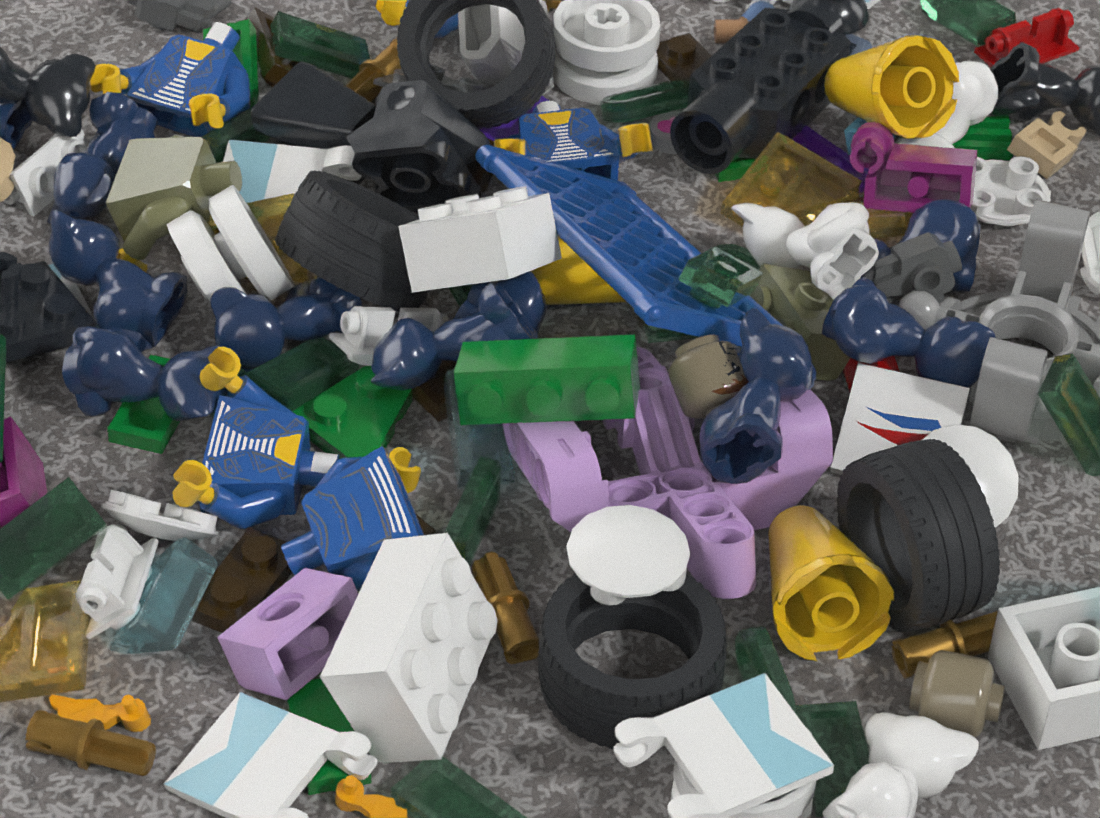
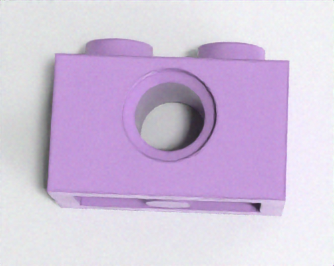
[217,568,358,700]

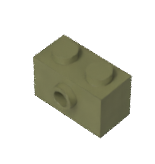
[745,264,850,381]

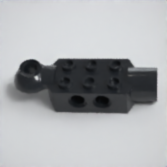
[670,0,869,174]

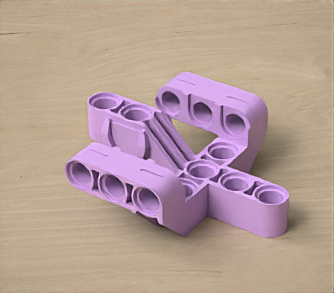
[503,346,833,599]

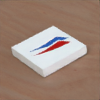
[831,363,970,475]

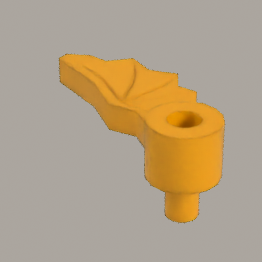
[49,694,151,732]
[335,775,407,818]

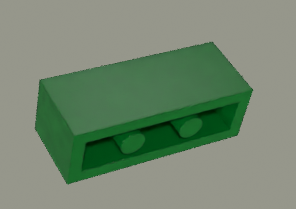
[454,334,640,425]

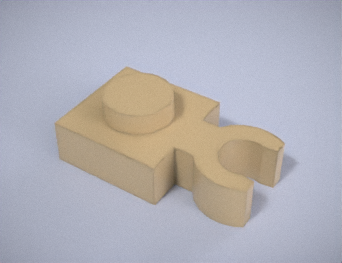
[1007,111,1086,179]

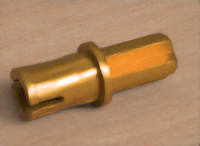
[345,37,401,102]
[472,552,539,664]
[891,611,998,679]
[25,710,156,776]

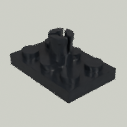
[0,252,96,362]

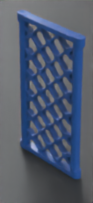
[475,145,783,347]

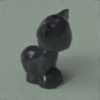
[989,42,1100,136]
[0,46,96,137]

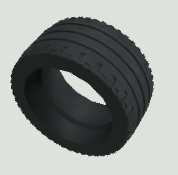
[397,0,555,129]
[275,170,430,312]
[837,439,1000,632]
[538,573,727,750]

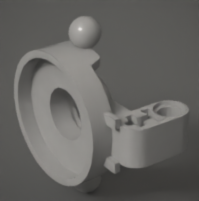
[898,199,1100,445]

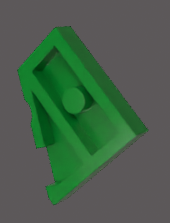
[292,365,412,458]

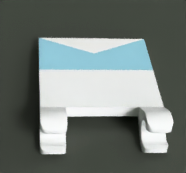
[207,140,362,243]
[614,673,834,818]
[164,692,378,818]

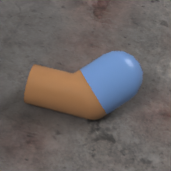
[714,0,774,43]

